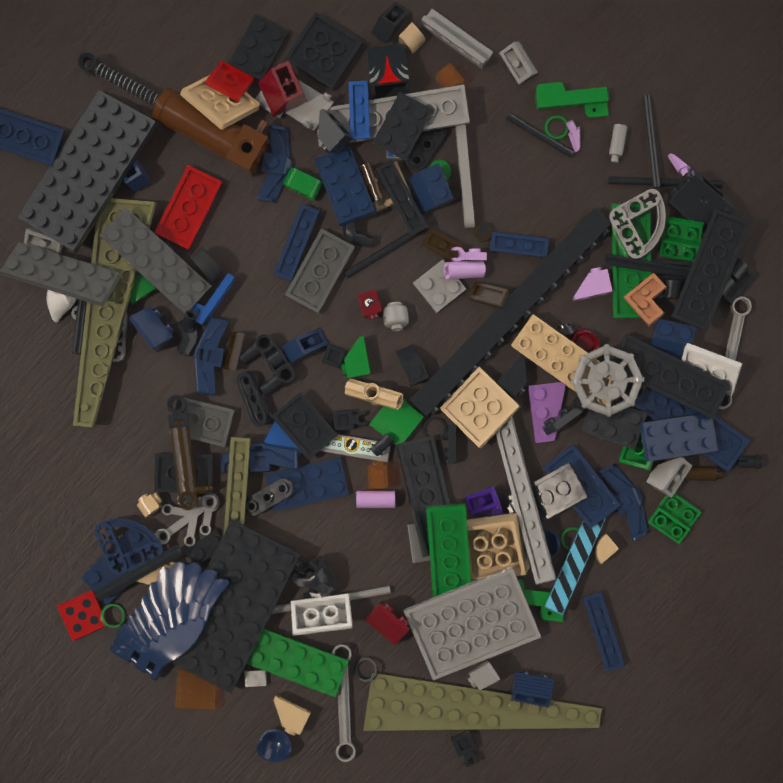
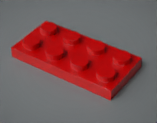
[154,165,223,250]

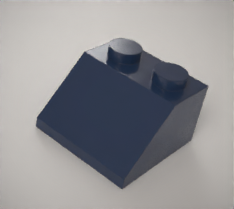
[405,163,455,215]
[129,306,175,352]
[650,319,696,360]

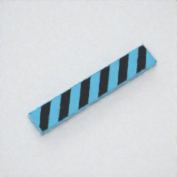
[545,518,606,615]

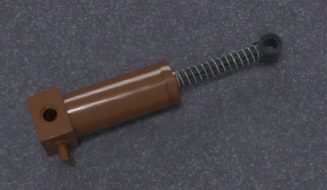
[78,52,271,177]

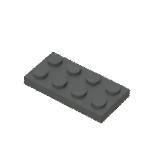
[285,228,355,314]

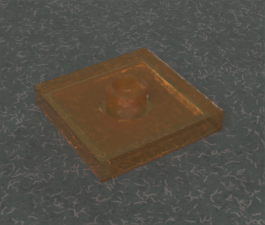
[176,669,216,710]

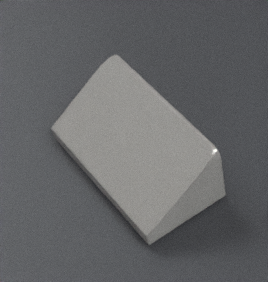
[499,42,538,85]
[24,225,63,255]
[407,524,430,563]

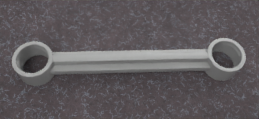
[718,297,752,410]
[332,644,356,762]

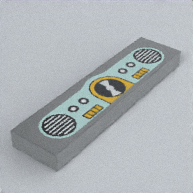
[321,434,390,462]

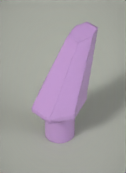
[566,120,580,152]
[668,154,690,176]

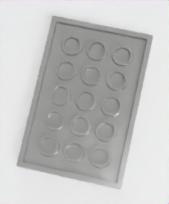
[404,566,541,680]

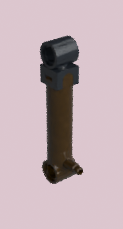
[167,395,213,510]

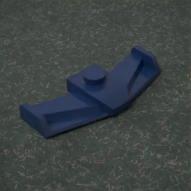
[256,125,292,203]
[193,317,229,396]
[221,443,299,474]
[598,464,649,541]

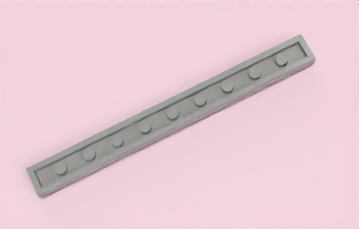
[496,417,556,585]

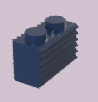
[511,671,554,708]

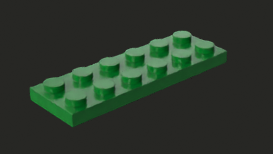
[611,204,651,318]
[426,504,471,597]
[247,628,349,697]

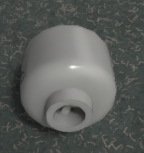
[383,302,409,331]

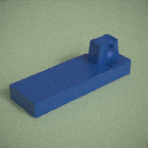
[349,81,371,140]
[191,273,236,326]

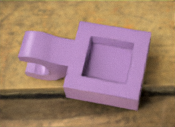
[452,247,487,262]

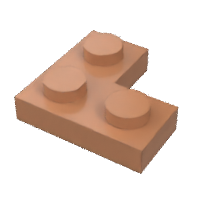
[624,273,666,327]

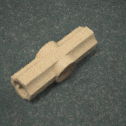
[345,378,404,410]

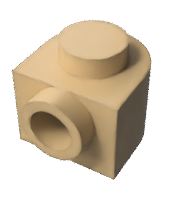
[137,492,162,518]

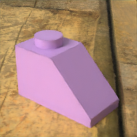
[573,267,612,302]

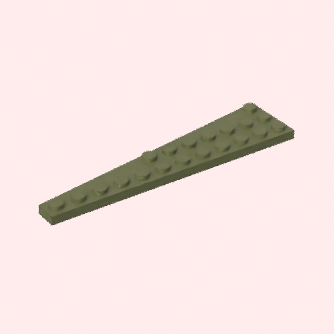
[73,198,157,428]
[363,672,602,731]

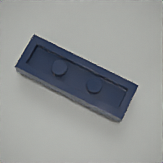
[490,232,549,258]

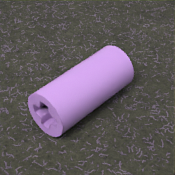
[443,260,485,279]
[356,491,395,508]

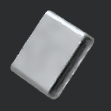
[244,670,267,687]

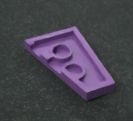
[528,382,565,443]

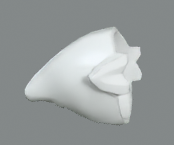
[46,290,78,322]

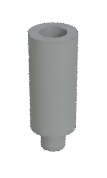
[609,124,628,163]

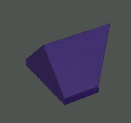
[465,487,503,517]

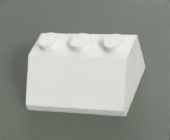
[291,594,352,635]

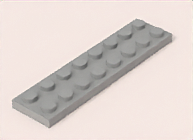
[317,85,470,148]

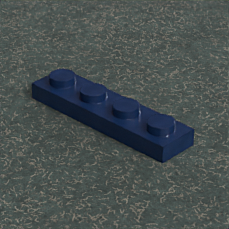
[273,204,320,282]
[582,592,625,672]

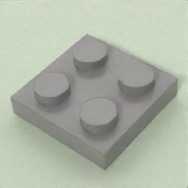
[413,260,466,313]

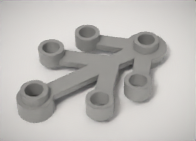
[155,493,220,547]

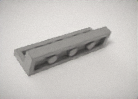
[421,9,493,69]

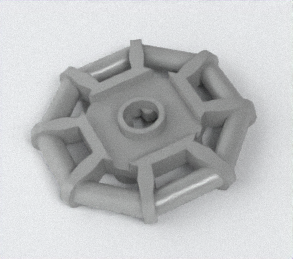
[571,344,644,417]

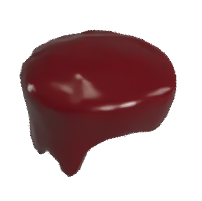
[569,328,599,353]

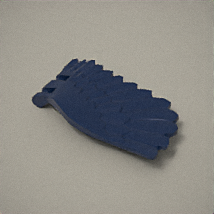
[110,561,229,681]

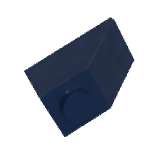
[123,159,151,192]
[281,328,329,364]

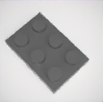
[169,398,235,447]

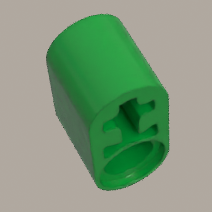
[282,167,323,201]

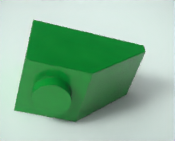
[341,336,370,379]

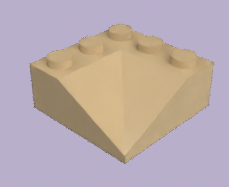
[467,513,530,582]

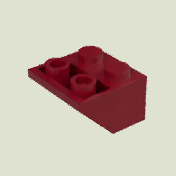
[258,61,308,117]
[365,602,410,645]

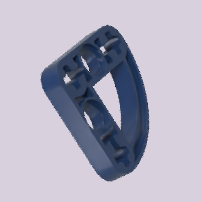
[94,519,164,575]

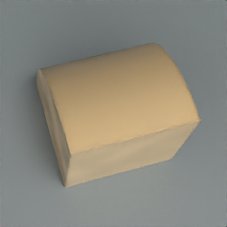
[399,23,425,54]
[595,534,619,564]

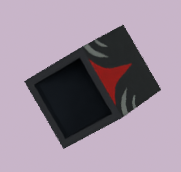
[367,44,410,100]

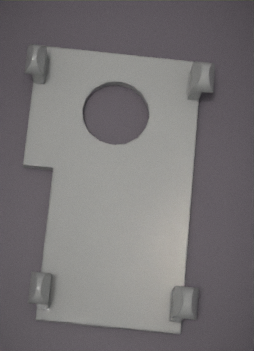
[255,64,334,131]

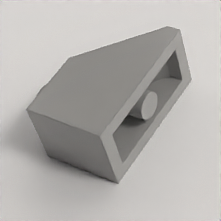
[646,457,692,498]
[468,660,500,690]

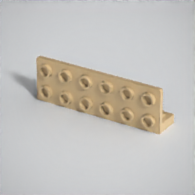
[511,314,615,407]

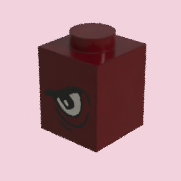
[357,289,382,320]

